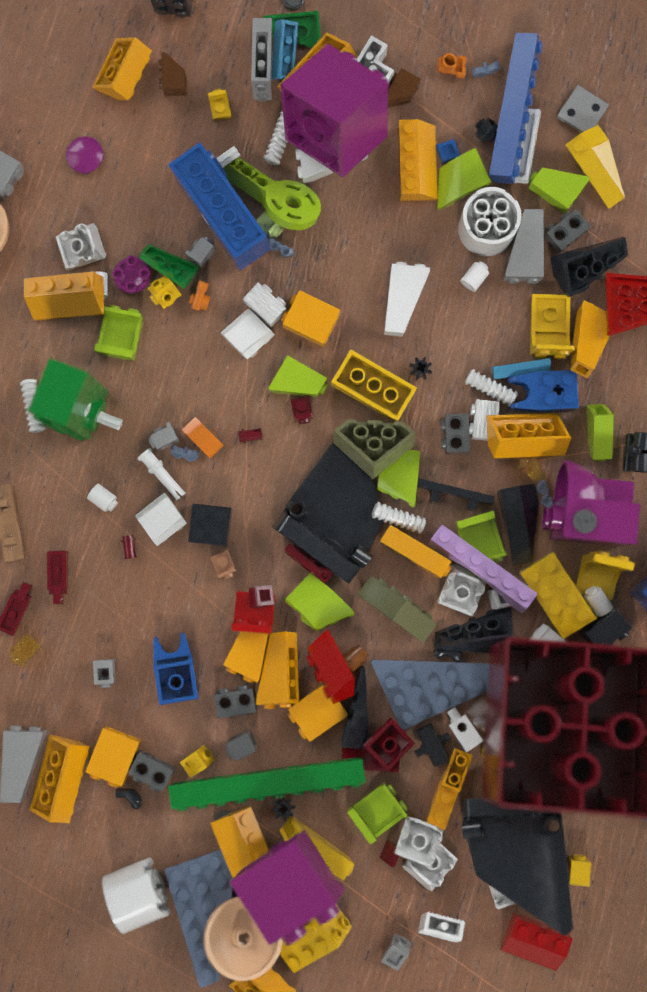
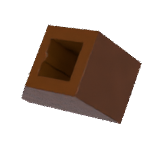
[158,52,187,96]
[388,68,421,108]

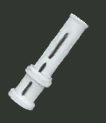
[137,448,186,501]

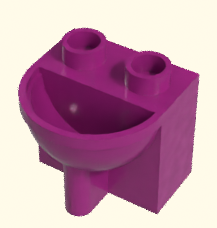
[542,460,640,547]
[230,829,345,946]

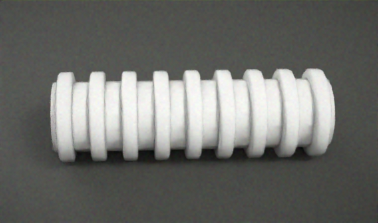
[264,111,288,165]
[465,369,518,407]
[20,379,46,433]
[372,502,426,534]

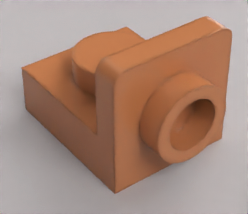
[210,550,237,580]

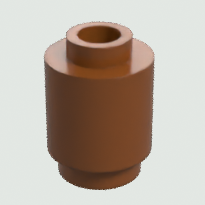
[343,644,369,673]

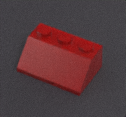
[306,630,354,704]
[500,912,573,971]

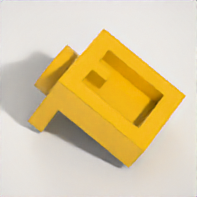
[208,89,232,121]
[180,745,215,778]

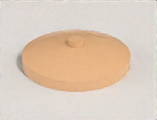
[203,896,282,981]

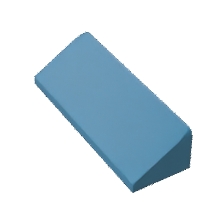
[272,19,298,80]
[490,358,551,379]

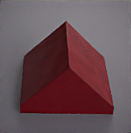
[363,717,415,771]

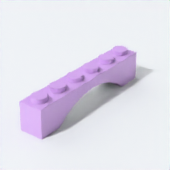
[428,525,538,613]

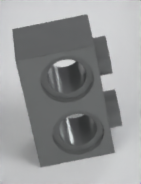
[544,209,591,255]
[441,413,470,454]
[214,685,257,718]
[225,729,258,762]
[128,750,176,792]

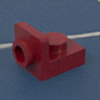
[290,396,313,424]

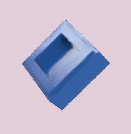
[436,139,460,164]

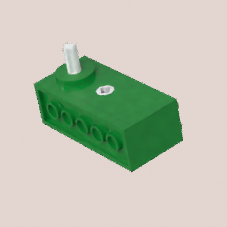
[28,358,123,442]

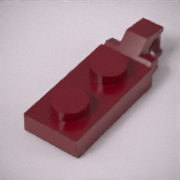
[284,544,332,583]
[47,551,68,604]
[0,582,33,636]

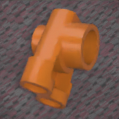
[436,53,466,79]
[189,280,211,311]

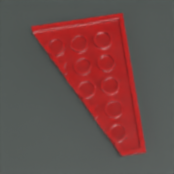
[605,273,647,336]

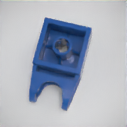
[508,370,579,413]
[153,632,199,705]

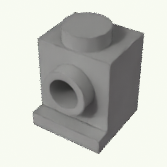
[185,236,215,268]
[148,422,179,451]
[93,659,116,688]

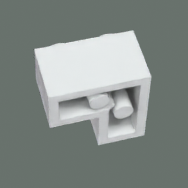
[357,35,394,85]

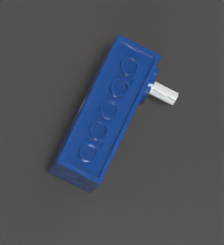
[168,142,271,271]

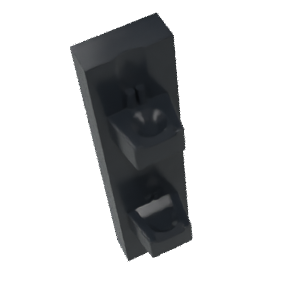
[417,478,495,511]

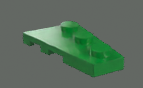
[263,11,321,48]
[140,244,200,290]

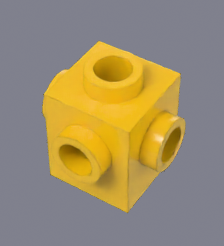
[147,276,181,309]

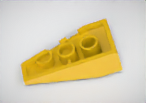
[565,125,625,209]

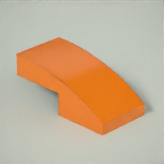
[182,417,224,459]

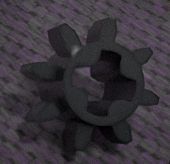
[474,118,498,142]
[409,357,432,381]
[271,797,296,821]

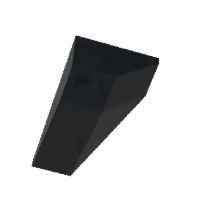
[550,237,628,297]
[497,483,539,566]
[435,607,516,653]
[341,666,371,750]

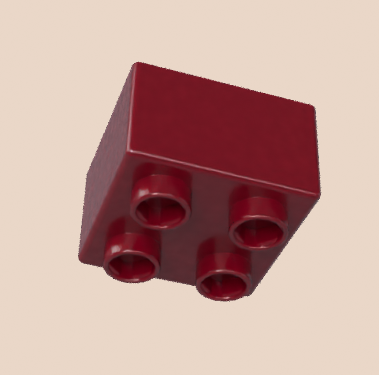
[482,637,647,819]

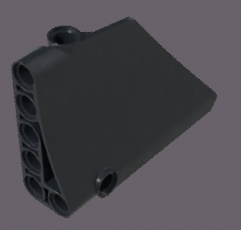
[272,442,384,584]
[462,798,573,935]

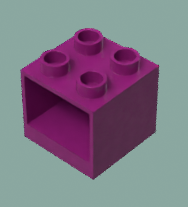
[280,44,389,178]

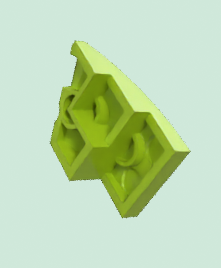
[437,148,491,210]
[377,450,420,507]
[285,573,354,631]

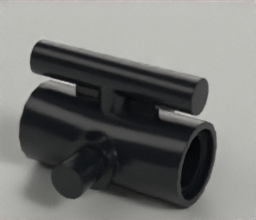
[623,432,647,473]
[414,723,451,767]

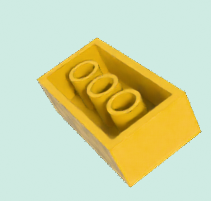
[331,349,417,422]
[520,550,597,639]

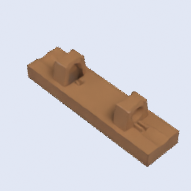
[0,484,26,563]

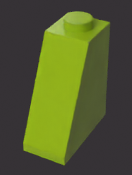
[528,167,590,214]
[268,355,329,397]
[586,404,614,462]

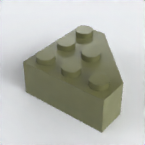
[333,419,416,479]
[357,576,437,643]

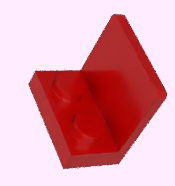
[231,591,275,634]

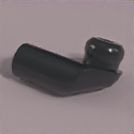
[433,649,463,662]
[116,788,142,809]

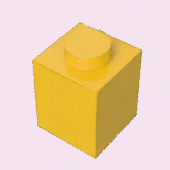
[567,854,591,887]

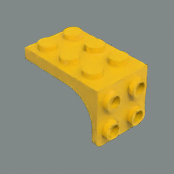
[530,294,575,359]
[576,551,635,601]
[279,904,352,973]

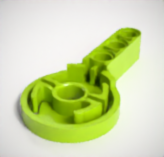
[223,157,321,230]

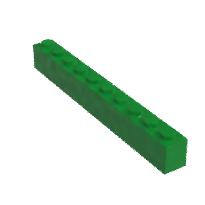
[168,756,366,812]

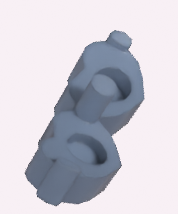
[471,61,501,78]
[268,238,294,258]
[170,445,200,462]
[537,480,553,507]

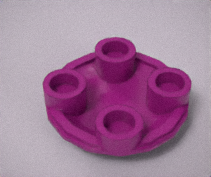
[66,136,104,175]
[112,255,151,293]

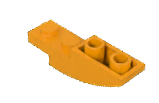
[426,748,473,830]

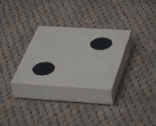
[557,85,609,133]

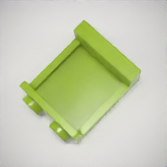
[94,305,143,361]
[455,511,507,563]
[347,782,409,845]

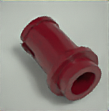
[238,428,262,444]
[121,535,137,559]

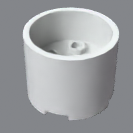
[458,187,521,256]
[102,857,170,934]

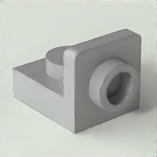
[381,933,411,971]

